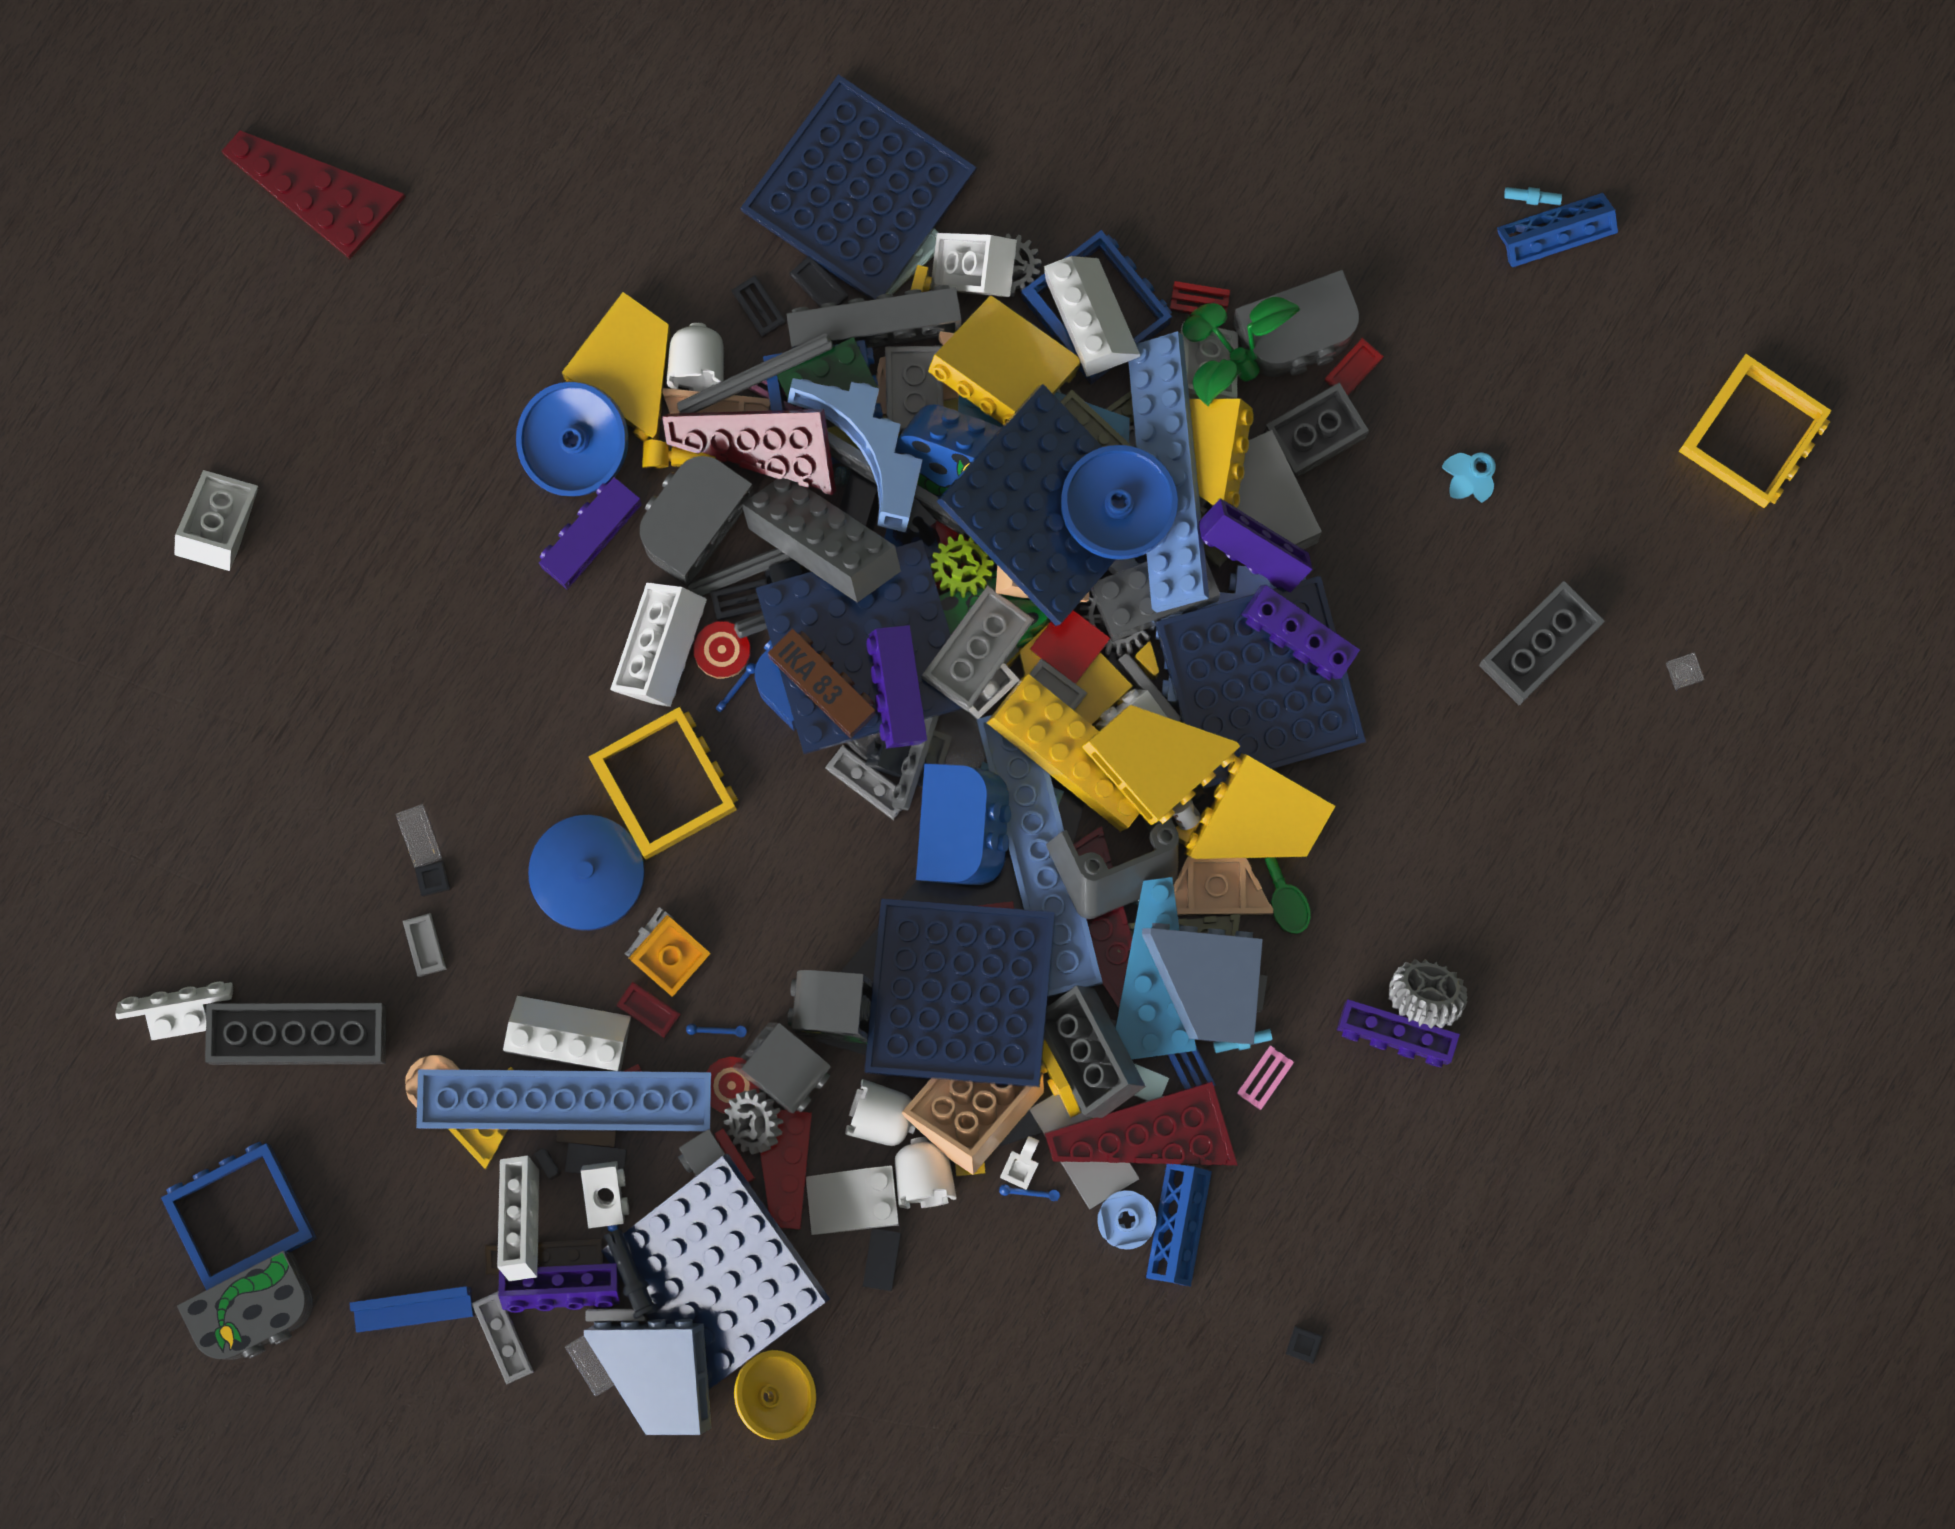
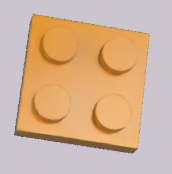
[629,915,711,997]

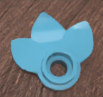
[1442,452,1496,503]

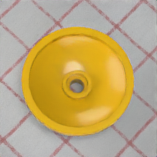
[734,1350,816,1440]

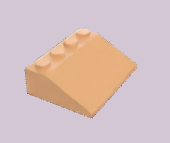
[902,1074,1044,1174]

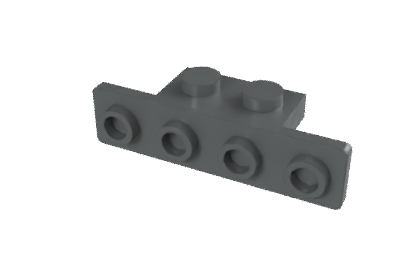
[892,716,952,810]

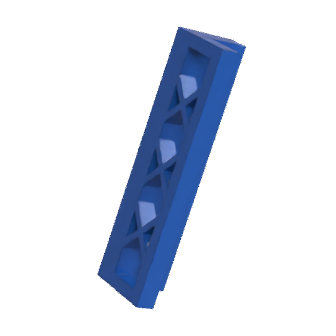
[1497,193,1618,268]
[1146,1164,1212,1287]
[350,1286,474,1333]

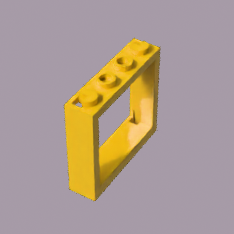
[1679,354,1832,508]
[589,707,738,860]

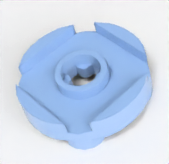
[1098,1191,1156,1249]

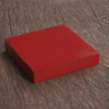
[1030,610,1110,684]

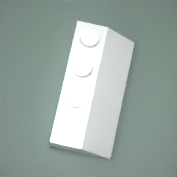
[1044,256,1140,377]
[610,583,707,707]
[503,996,631,1072]

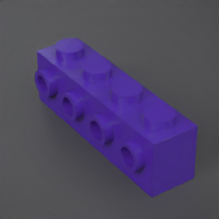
[539,477,642,590]
[1199,498,1313,593]
[1241,585,1360,680]
[867,625,927,748]
[1337,1000,1460,1068]
[499,1263,620,1313]

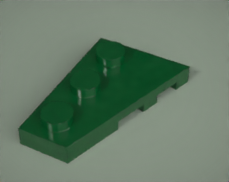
[777,337,878,398]

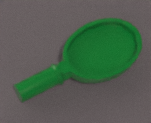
[1264,857,1311,934]

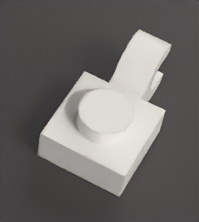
[1000,1136,1039,1190]

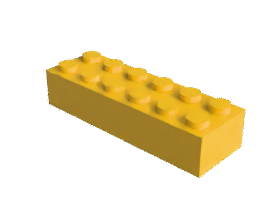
[987,674,1140,832]

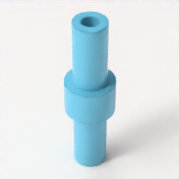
[1504,187,1562,205]
[1213,1029,1272,1053]

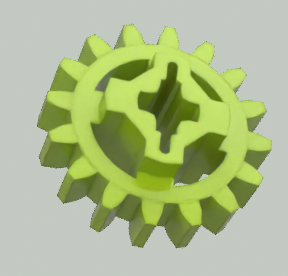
[931,534,994,598]

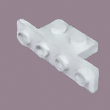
[115,981,233,1040]

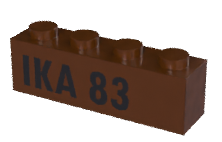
[768,628,876,739]

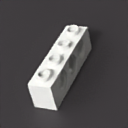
[497,1156,539,1281]

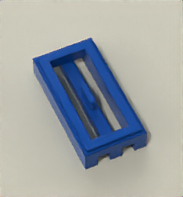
[1168,1047,1216,1089]

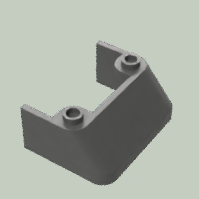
[1045,815,1179,919]

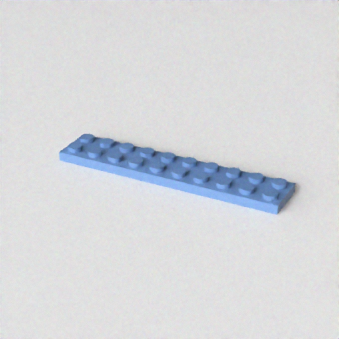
[1128,331,1209,613]
[977,715,1103,997]
[417,1069,711,1131]

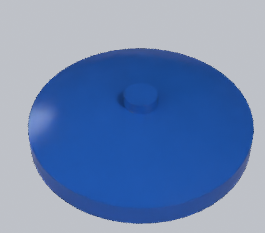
[516,382,628,496]
[1061,445,1178,559]
[528,815,645,931]

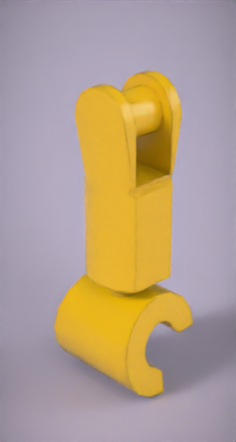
[642,440,721,469]

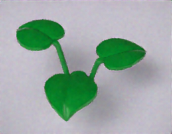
[1182,297,1301,406]

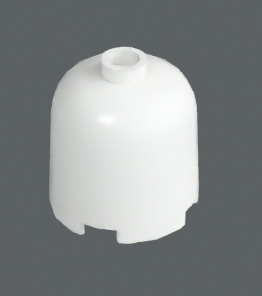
[667,323,724,392]
[845,1079,916,1146]
[895,1137,957,1209]

